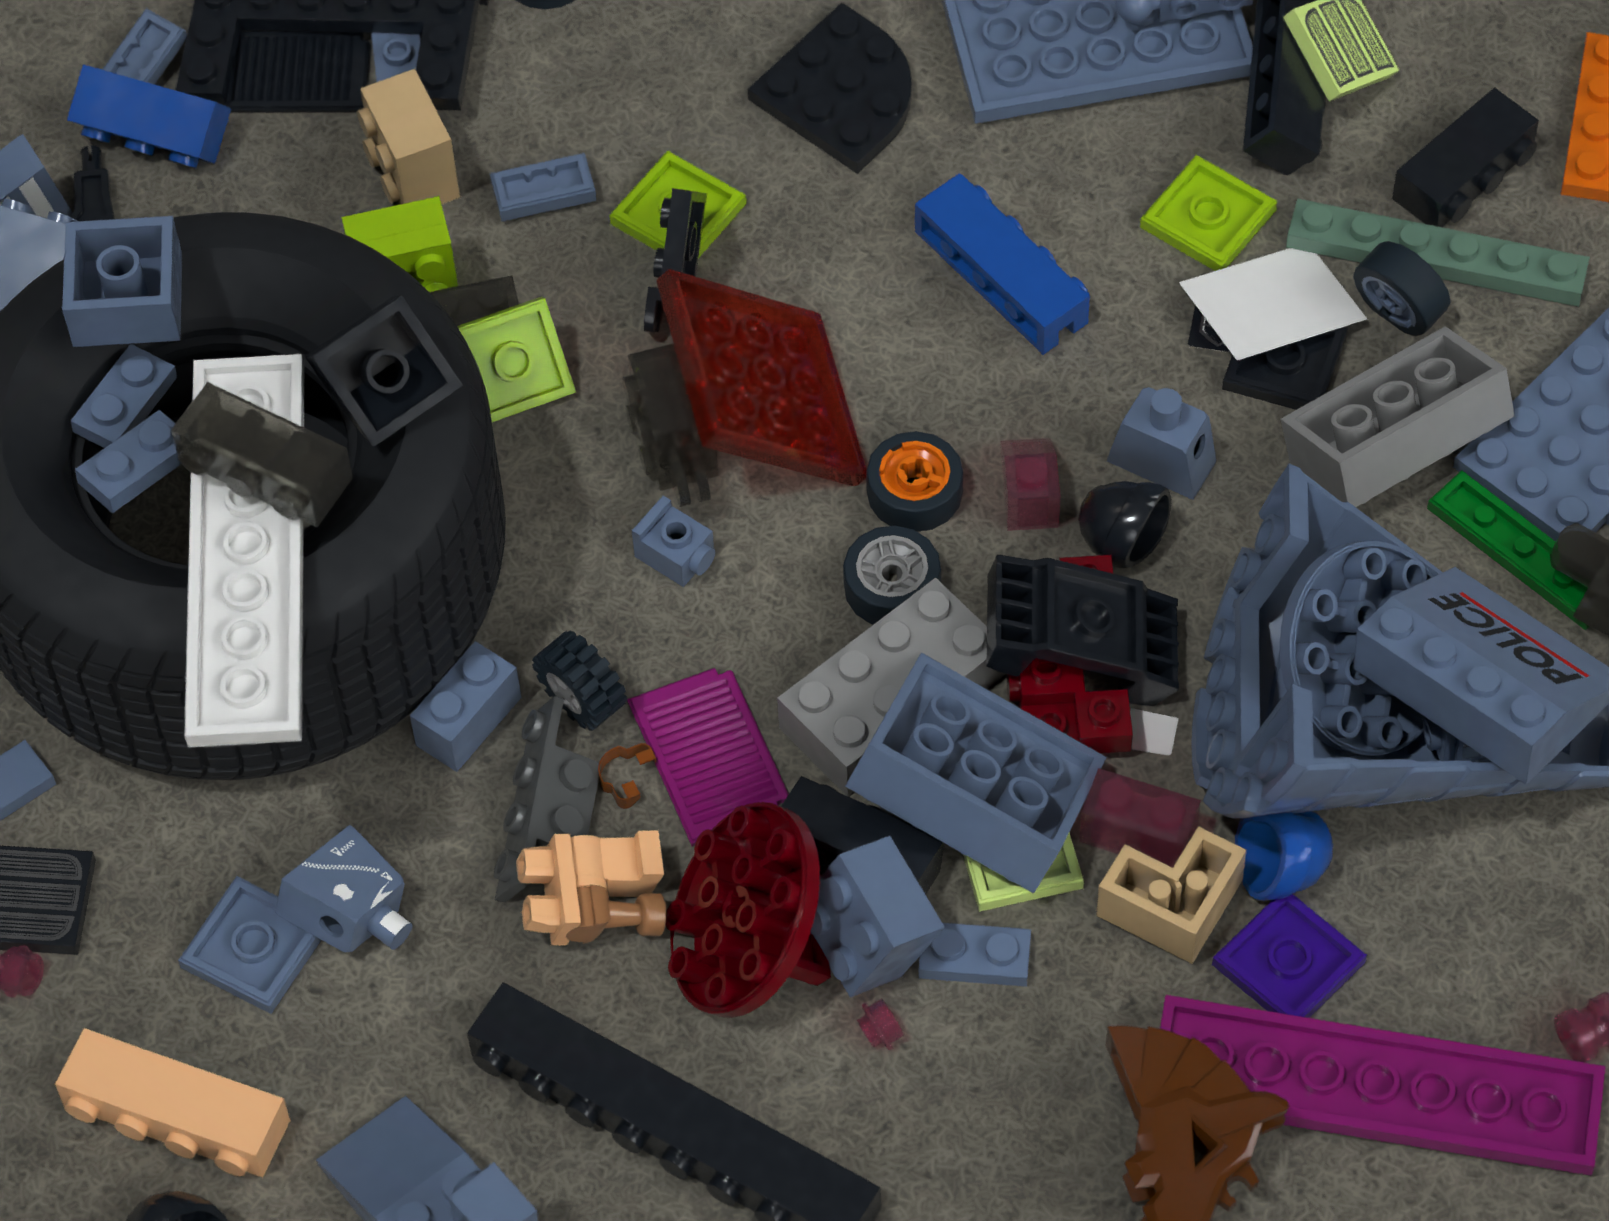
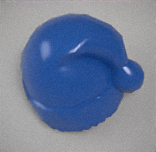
[1235,811,1333,901]

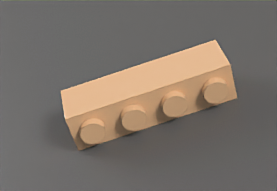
[55,1028,290,1178]

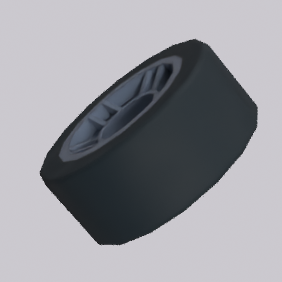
[1353,241,1451,336]

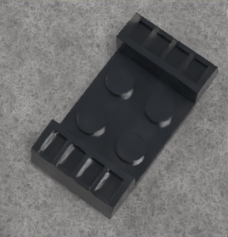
[986,554,1179,706]

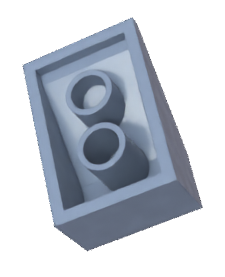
[316,1096,481,1221]

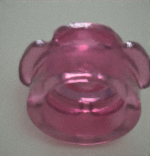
[0,945,44,998]
[857,998,905,1050]

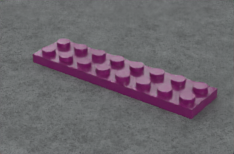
[1160,995,1606,1176]

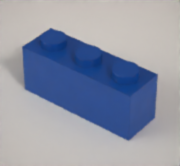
[67,64,231,168]

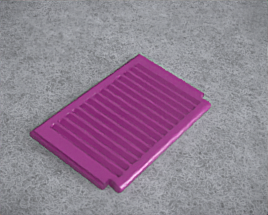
[627,668,789,847]

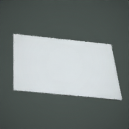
[1179,248,1367,360]

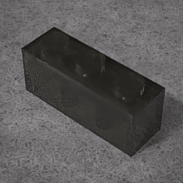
[171,382,353,527]

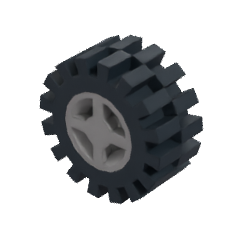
[532,630,627,731]

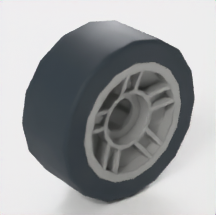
[843,526,941,625]

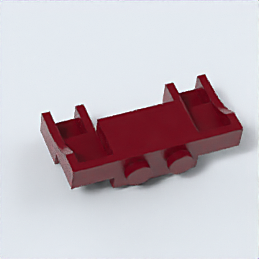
[1007,555,1133,753]

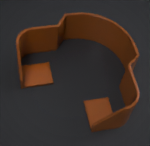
[598,743,656,809]

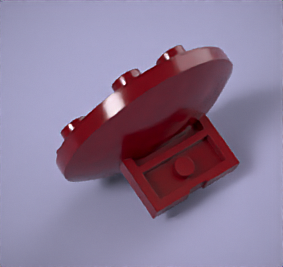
[665,802,831,1018]

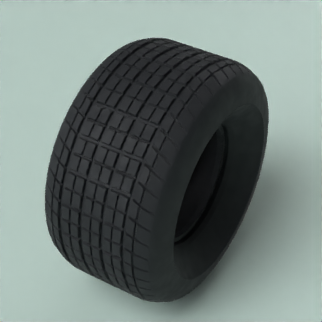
[0,212,506,780]

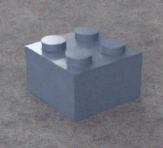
[62,216,182,347]
[811,836,945,998]

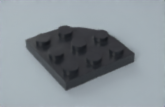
[748,2,912,174]

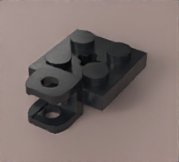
[644,188,707,338]

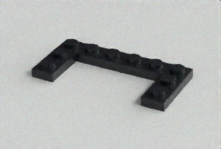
[175,0,480,111]

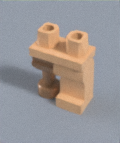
[516,830,666,945]

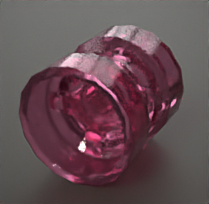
[1554,992,1609,1063]

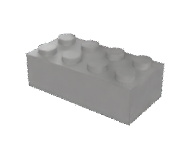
[1281,326,1515,507]
[777,578,1005,797]

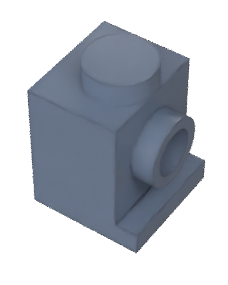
[632,495,715,587]

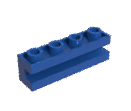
[915,173,1090,355]

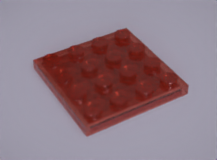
[656,269,867,486]

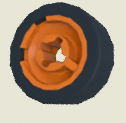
[866,431,963,532]

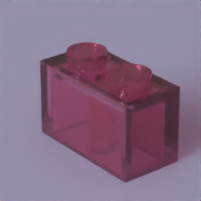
[1079,768,1201,868]

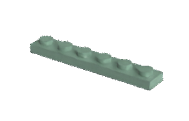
[1286,199,1590,307]

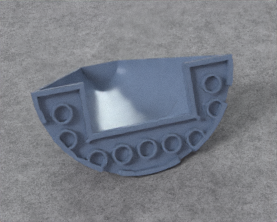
[1191,464,1609,819]

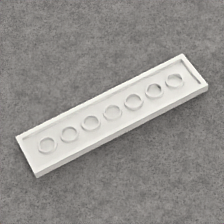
[185,354,304,747]

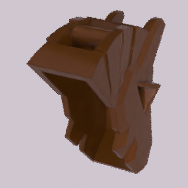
[1105,1026,1289,1221]

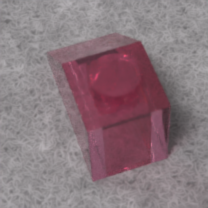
[1000,438,1060,531]

